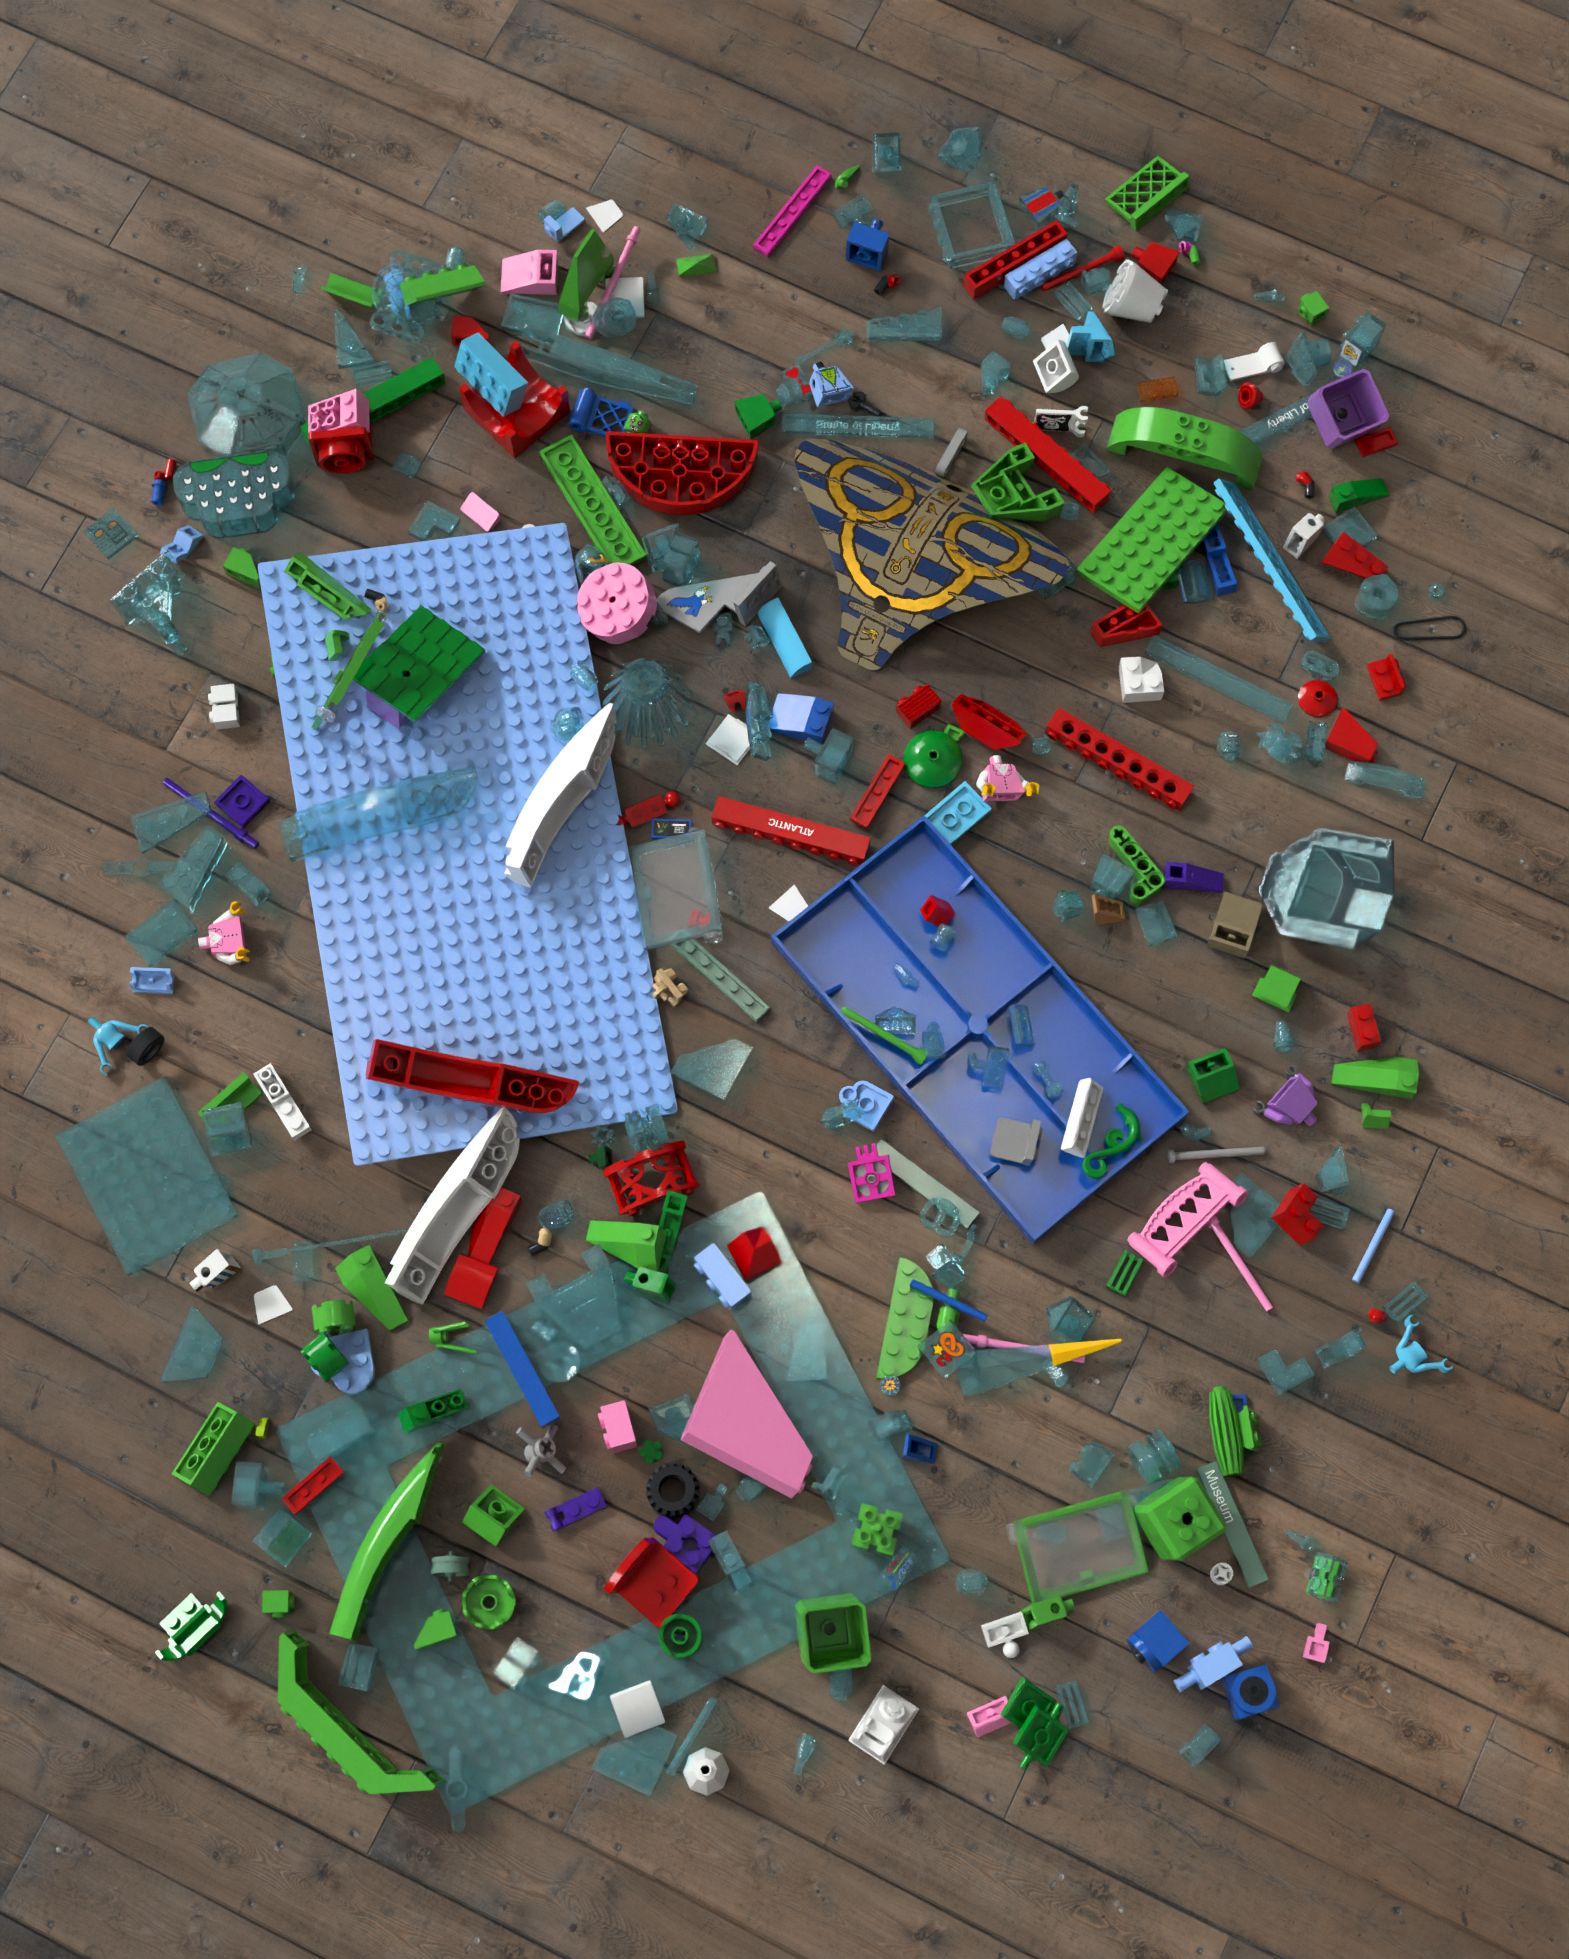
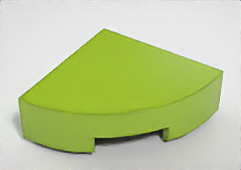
[255,1418,269,1439]

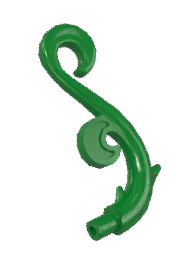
[1082,1102,1143,1179]

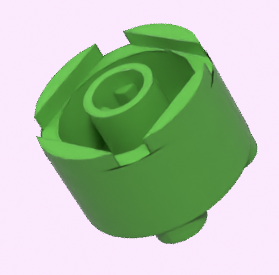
[311,1300,356,1337]

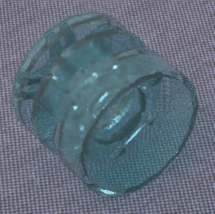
[624,1103,670,1154]
[1126,1429,1181,1485]

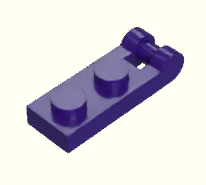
[544,1487,607,1532]

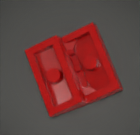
[444,1253,498,1309]

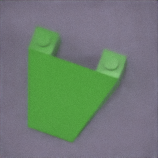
[558,229,615,323]
[971,443,1065,522]

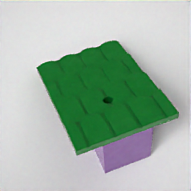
[353,606,485,729]

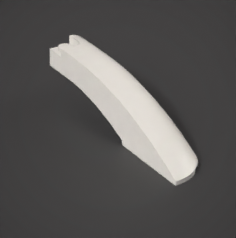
[504,703,617,888]
[385,1107,520,1305]

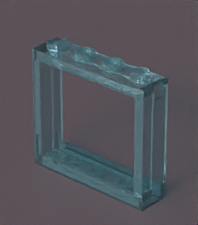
[927,181,1015,269]

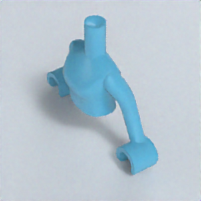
[88,1016,148,1076]
[1389,1315,1453,1374]

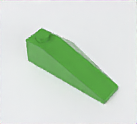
[586,1220,667,1271]

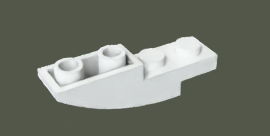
[253,1063,312,1141]

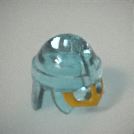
[573,544,611,586]

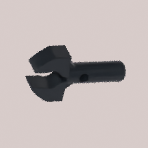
[849,391,882,418]

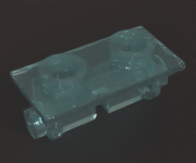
[1304,721,1328,764]
[922,1022,946,1059]
[820,1098,864,1130]

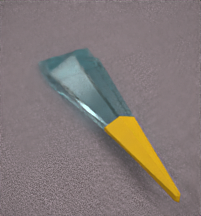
[954,1339,1123,1397]

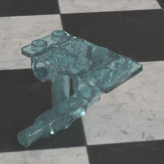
[110,550,186,655]

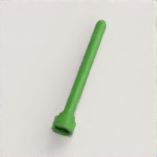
[841,1007,929,1065]

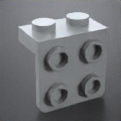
[990,1117,1043,1166]

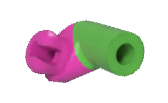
[1178,241,1201,266]

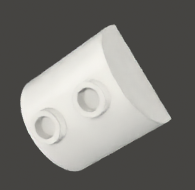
[1033,340,1079,393]

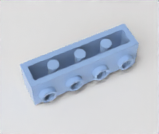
[1004,238,1077,300]

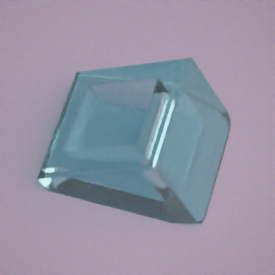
[392,453,421,478]

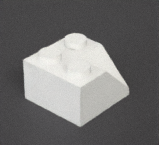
[1119,657,1164,703]

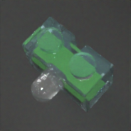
[1304,1552,1348,1604]

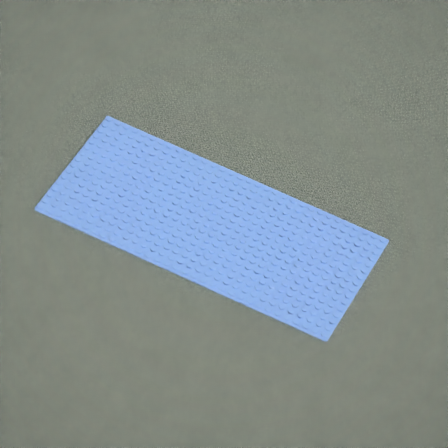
[258,523,678,1166]

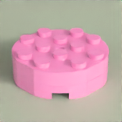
[577,563,657,644]

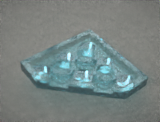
[670,1038,753,1101]
[1230,1172,1280,1258]
[591,1726,678,1797]

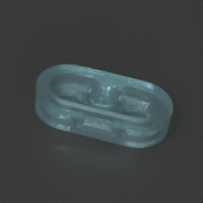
[1301,650,1339,680]

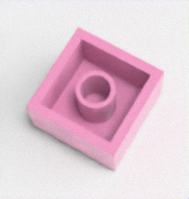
[598,1400,637,1454]

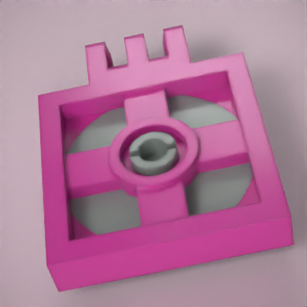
[848,1143,896,1203]

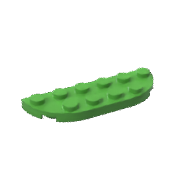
[876,1257,933,1380]

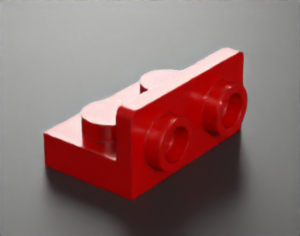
[1367,654,1406,701]

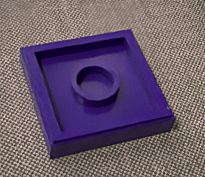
[214,775,270,829]

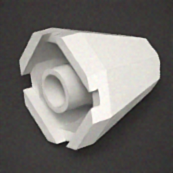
[683,1747,730,1796]

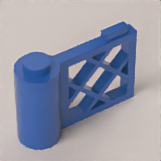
[568,388,634,437]

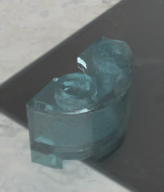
[1068,1440,1115,1488]

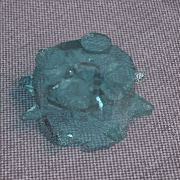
[1256,722,1304,765]

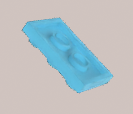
[924,781,992,845]

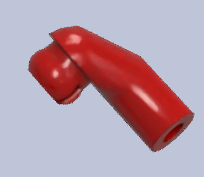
[153,459,177,482]

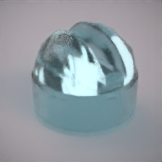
[1428,583,1444,600]

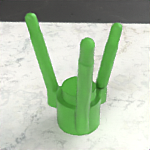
[429,1321,477,1354]

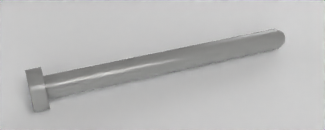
[1167,1147,1266,1164]

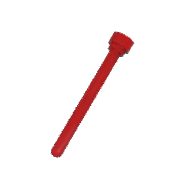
[1041,245,1125,291]

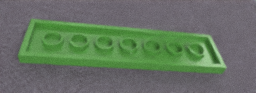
[539,434,647,566]

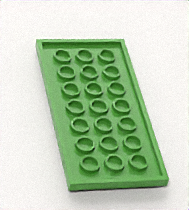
[1076,467,1228,614]

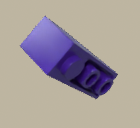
[1163,862,1224,893]

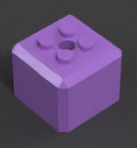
[1307,369,1389,449]

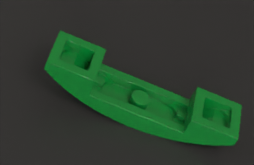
[658,1190,688,1274]

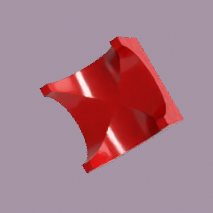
[459,340,570,459]

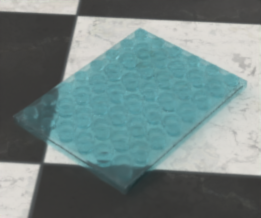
[55,1076,238,1276]

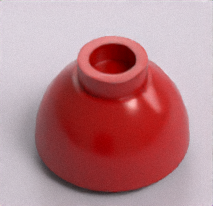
[1238,383,1263,410]

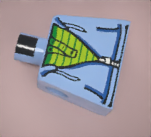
[809,362,854,407]

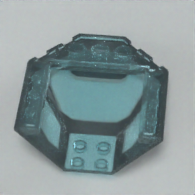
[1257,827,1394,950]

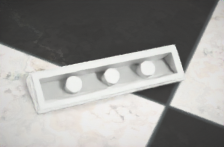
[1061,1078,1103,1158]

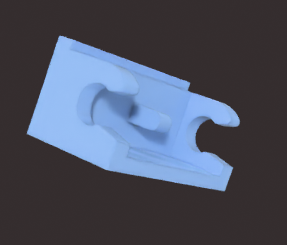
[129,967,175,994]

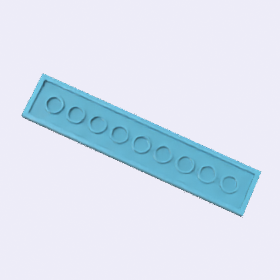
[1214,478,1331,643]

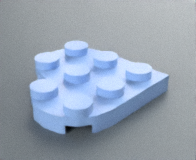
[311,1329,375,1395]

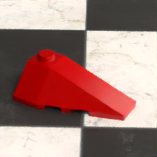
[468,1187,523,1264]

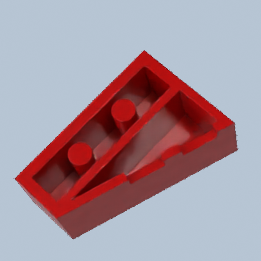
[1090,604,1162,647]

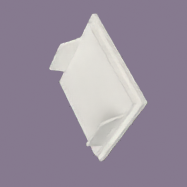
[706,714,760,765]

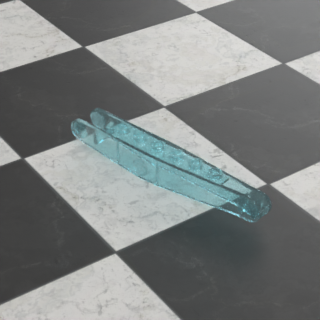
[520,325,698,404]

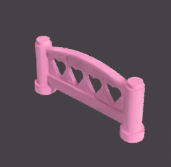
[1127,1162,1249,1278]

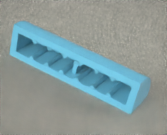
[757,597,812,679]

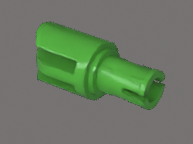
[937,1289,961,1334]

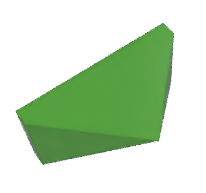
[676,254,716,277]

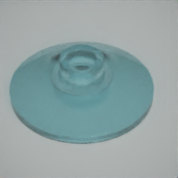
[538,1341,580,1383]

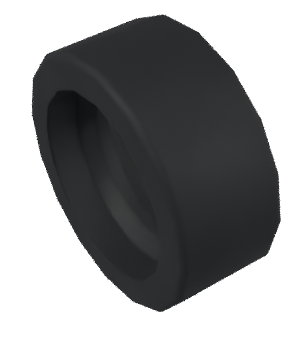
[126,1027,165,1066]

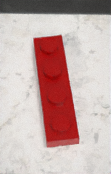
[850,754,905,830]

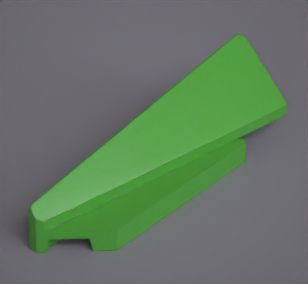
[284,553,372,619]

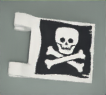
[1034,406,1088,437]

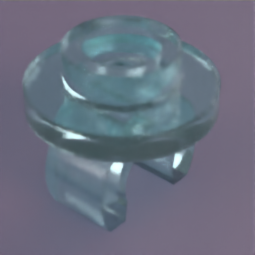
[1031,735,1051,755]

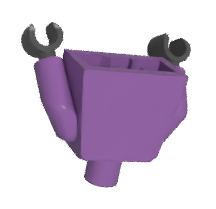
[1253,1065,1317,1126]

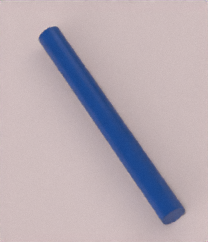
[910,1279,988,1322]

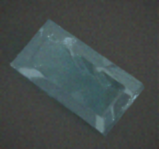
[875,1006,916,1036]

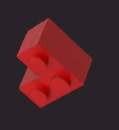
[1271,1183,1323,1245]

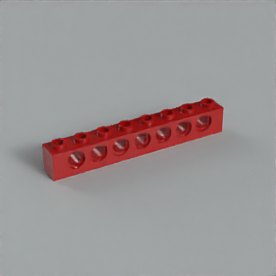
[1045,707,1194,811]

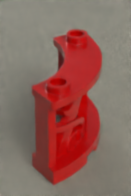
[602,1140,700,1217]

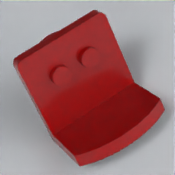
[308,424,374,474]
[604,1537,700,1628]

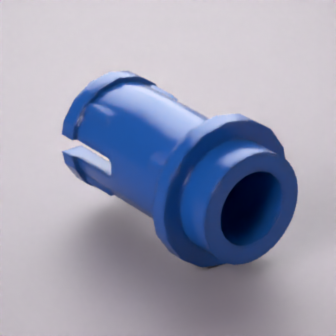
[151,479,167,505]

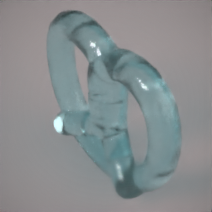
[919,1197,960,1237]

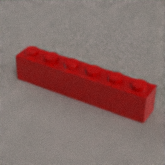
[963,220,1067,300]

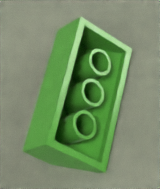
[399,263,486,306]
[172,1402,255,1496]

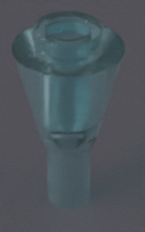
[793,1733,818,1775]

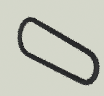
[1393,615,1466,640]

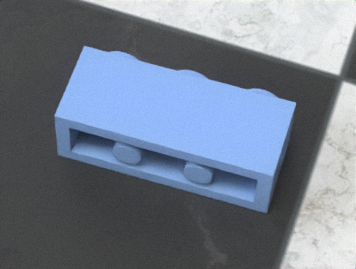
[693,1243,752,1310]

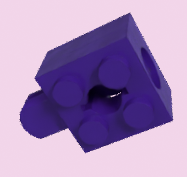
[654,1514,720,1575]

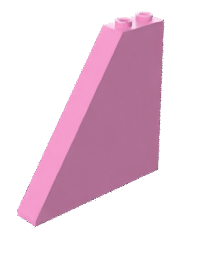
[680,1329,813,1498]

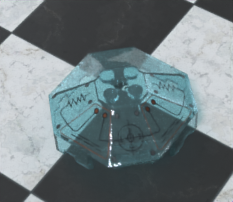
[187,352,306,461]

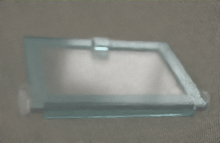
[628,826,724,950]

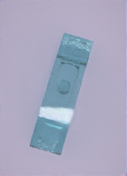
[1344,761,1426,799]

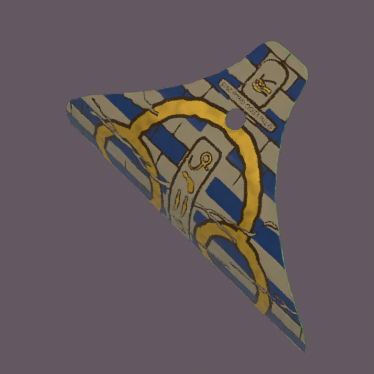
[795,439,1069,670]

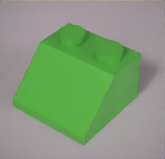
[462,1484,525,1546]

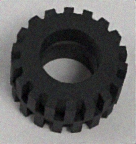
[646,1462,700,1519]

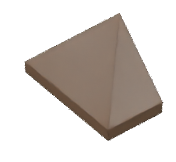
[1092,894,1126,925]

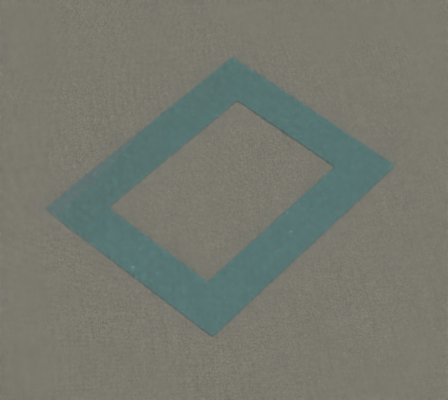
[276,1191,949,1815]

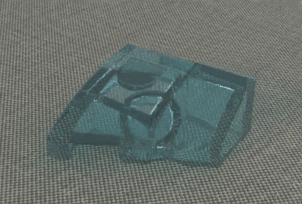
[666,202,709,250]
[1283,332,1317,386]
[549,1652,607,1703]

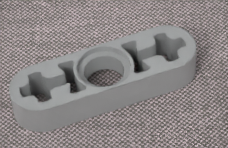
[935,428,968,478]

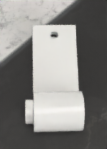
[1223,342,1285,381]

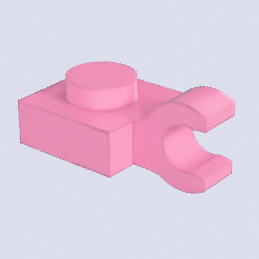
[1303,1623,1330,1663]

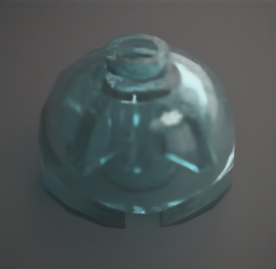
[550,707,584,746]

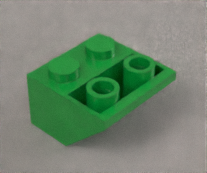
[1186,1047,1240,1105]

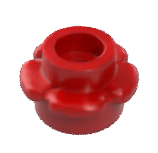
[1366,1308,1387,1324]

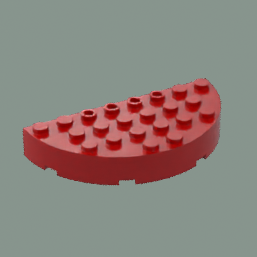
[606,431,759,515]

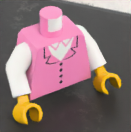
[976,755,1040,802]
[198,901,250,965]

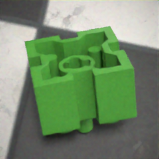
[851,1503,903,1558]

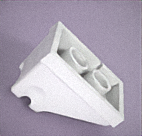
[848,1685,919,1765]

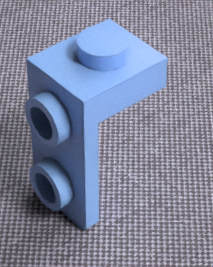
[544,208,585,243]

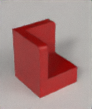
[920,895,955,928]

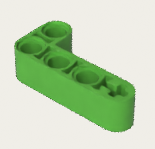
[1108,826,1165,905]

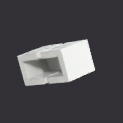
[208,684,240,730]

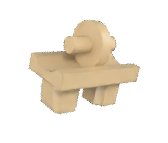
[652,968,688,1007]

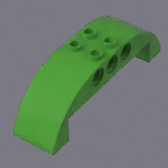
[1106,407,1263,490]

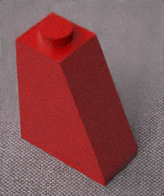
[1323,708,1378,767]

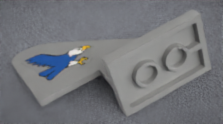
[656,561,783,633]

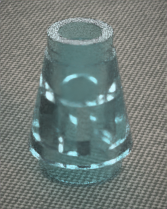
[1273,1021,1294,1052]

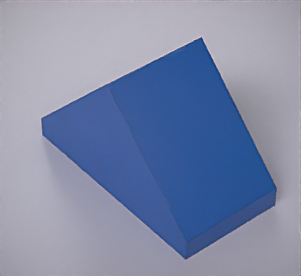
[902,1434,938,1464]

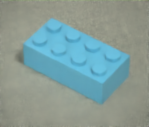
[454,333,528,417]

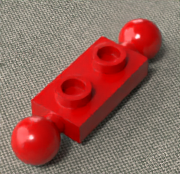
[616,791,680,828]

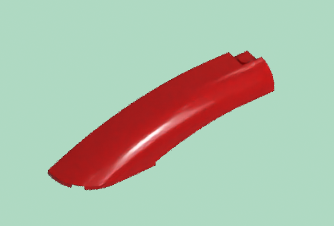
[366,1039,579,1113]

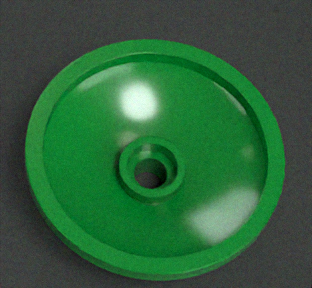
[904,730,963,788]

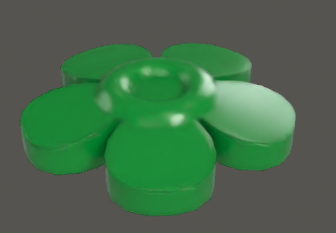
[639,1439,663,1464]

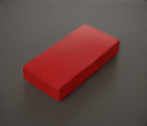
[1355,426,1398,458]

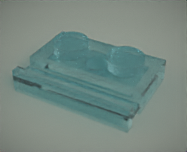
[1135,900,1177,947]
[338,1643,380,1692]

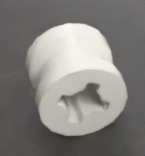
[1210,1562,1233,1585]

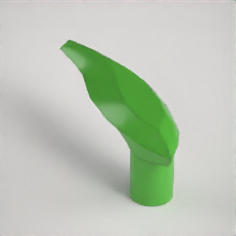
[835,165,860,188]

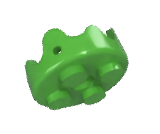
[462,1575,516,1630]

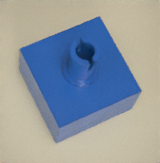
[846,218,890,271]

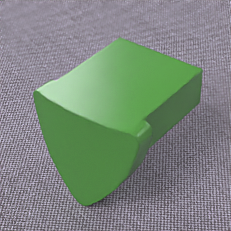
[325,630,350,661]
[1361,1103,1391,1129]

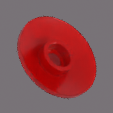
[1298,680,1337,717]

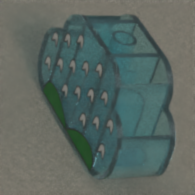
[173,451,295,538]

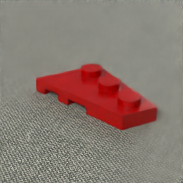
[1320,532,1388,583]

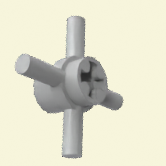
[516,1424,566,1477]

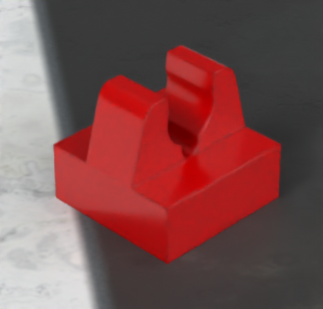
[723,689,746,713]

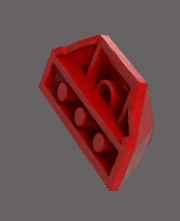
[952,693,1027,750]

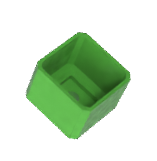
[1133,1477,1226,1561]
[795,1593,871,1674]

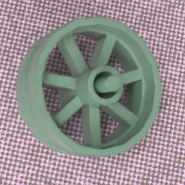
[431,1551,470,1582]

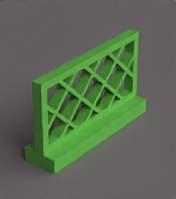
[1105,156,1189,231]

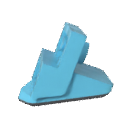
[1066,311,1116,362]

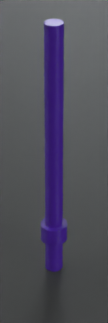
[163,778,259,849]

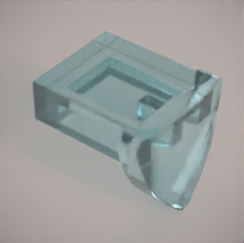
[811,1466,846,1499]

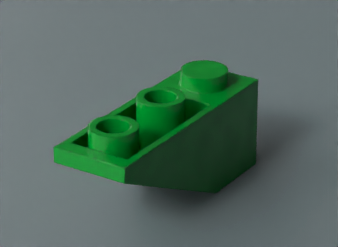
[398,1389,469,1434]

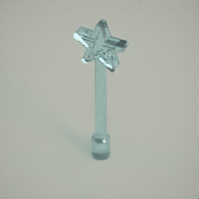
[794,326,854,366]

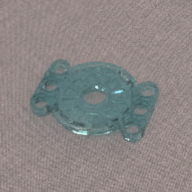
[370,249,443,344]

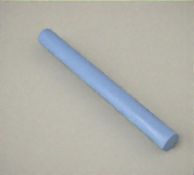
[1352,1209,1395,1284]

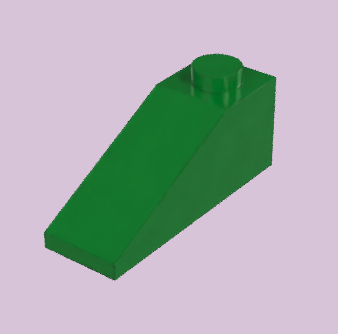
[1329,478,1389,513]

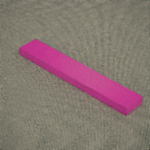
[753,165,832,257]

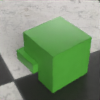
[1252,964,1301,1013]

